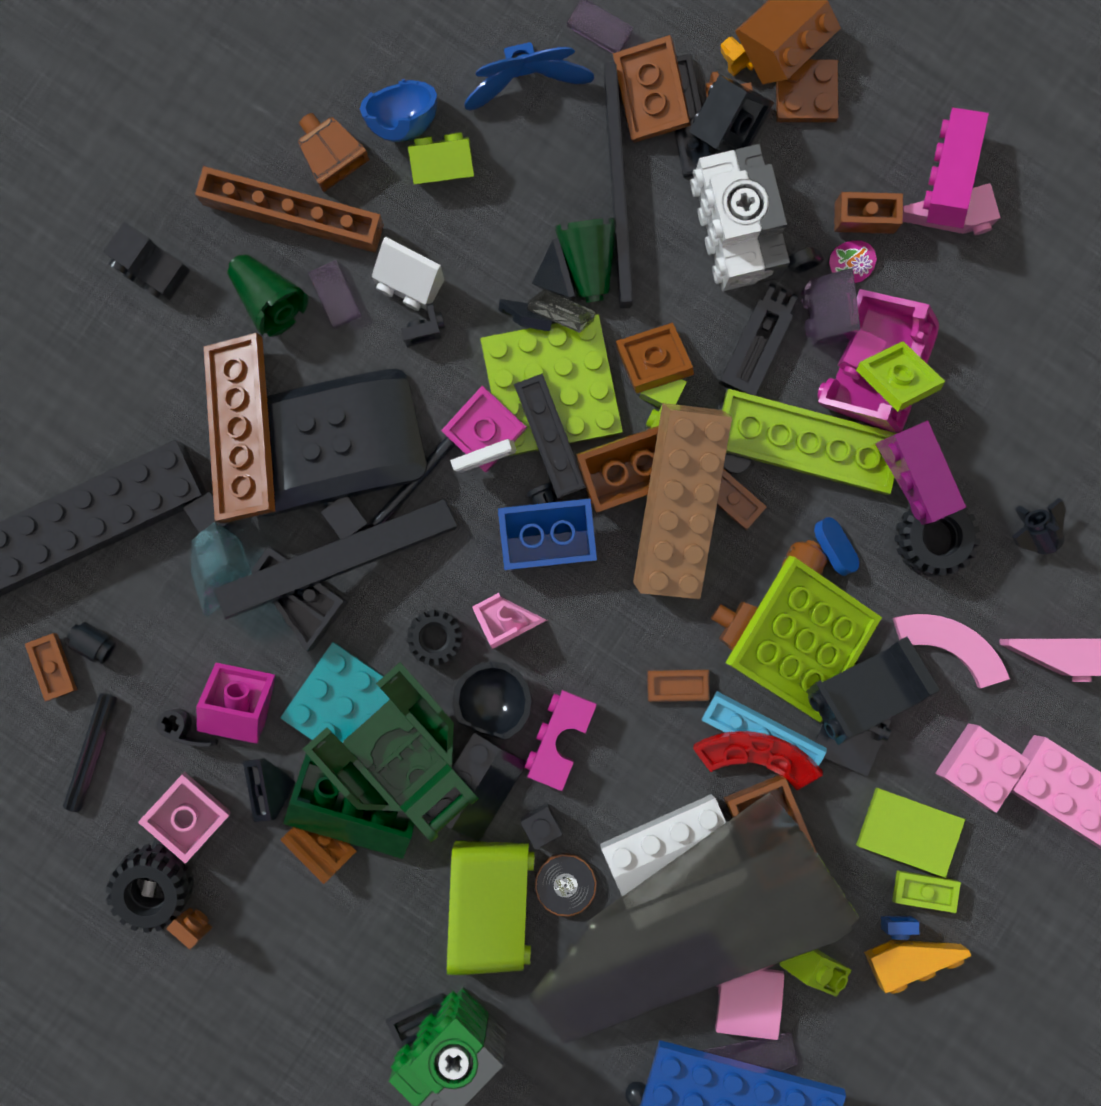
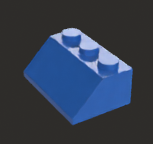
[498,499,597,570]

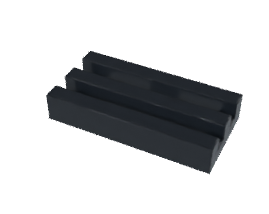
[386,993,445,1049]

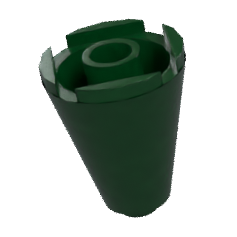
[555,217,616,303]
[227,254,308,337]

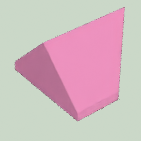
[472,593,547,649]

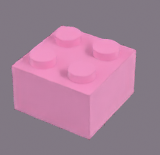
[935,723,1031,813]
[138,772,230,864]

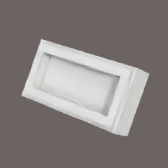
[450,439,517,473]

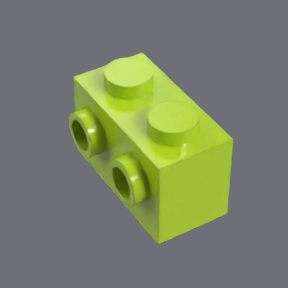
[408,132,474,184]

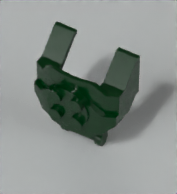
[303,662,479,843]

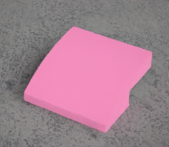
[715,964,784,1040]

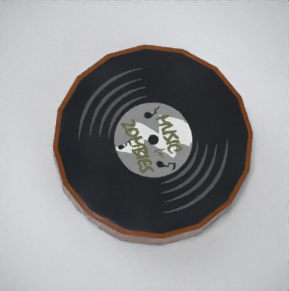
[535,853,596,916]

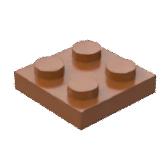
[776,59,838,122]
[616,323,694,394]

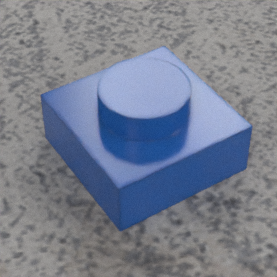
[881,916,919,940]

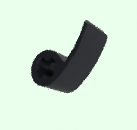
[157,709,219,747]

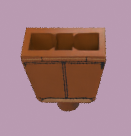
[298,113,370,193]

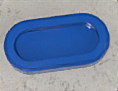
[814,517,859,576]

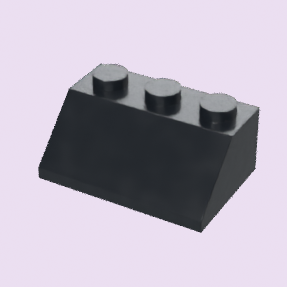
[426,731,526,841]

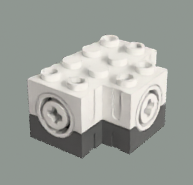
[690,144,790,292]

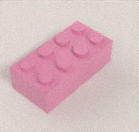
[1011,735,1101,849]

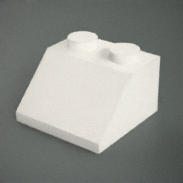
[371,237,445,311]

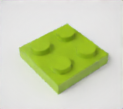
[856,341,945,412]

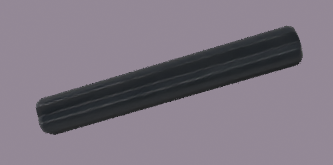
[63,693,117,812]

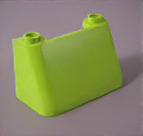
[447,840,535,975]

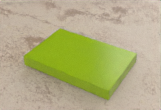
[856,787,965,878]

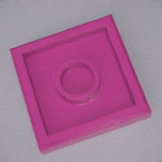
[441,386,528,472]

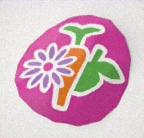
[829,240,877,284]

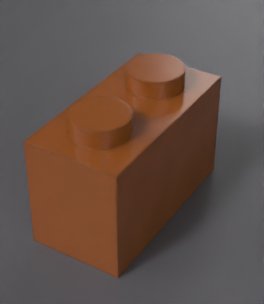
[834,192,903,234]

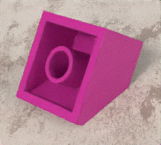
[196,662,275,743]

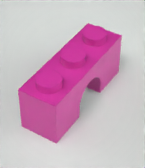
[524,689,597,791]

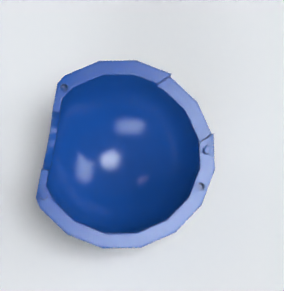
[360,79,437,142]

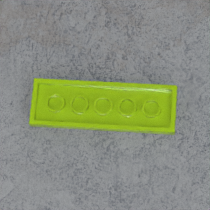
[722,389,897,495]

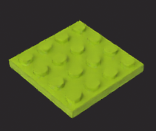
[480,314,623,457]
[725,556,882,722]

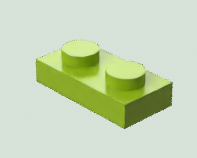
[892,870,961,913]

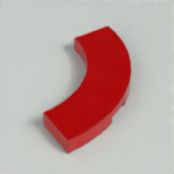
[693,731,823,791]

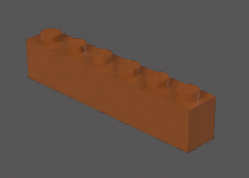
[195,166,384,253]

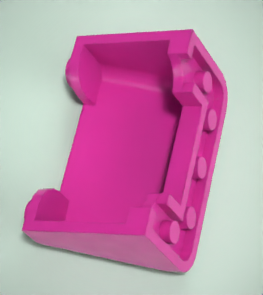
[818,289,939,433]

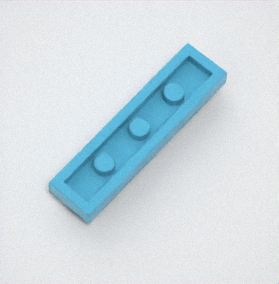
[702,691,827,766]

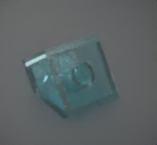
[191,522,252,617]

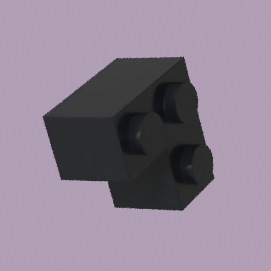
[103,222,190,300]

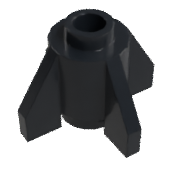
[1012,498,1066,555]

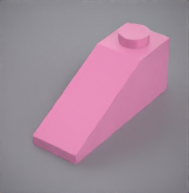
[903,183,1001,235]
[1000,639,1101,682]

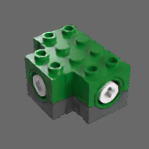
[389,987,507,1106]

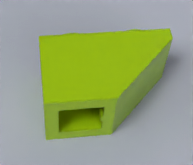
[779,938,852,997]

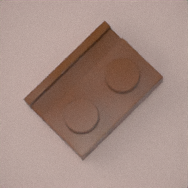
[280,827,356,884]

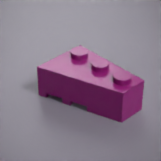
[875,421,966,525]

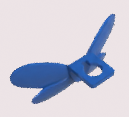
[464,42,594,111]

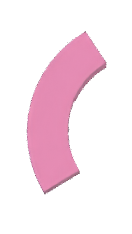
[893,614,1010,688]

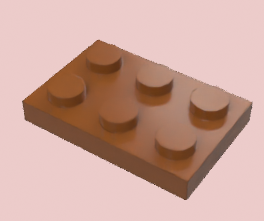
[613,35,691,143]

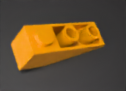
[864,940,971,994]

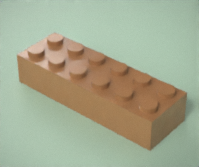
[633,403,732,599]

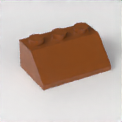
[735,0,841,85]
[576,426,659,513]

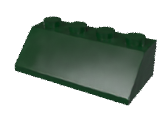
[283,754,415,859]

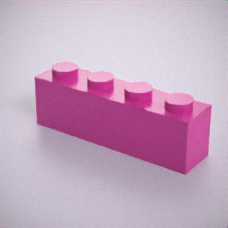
[923,107,989,229]

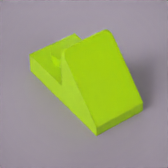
[639,379,687,428]

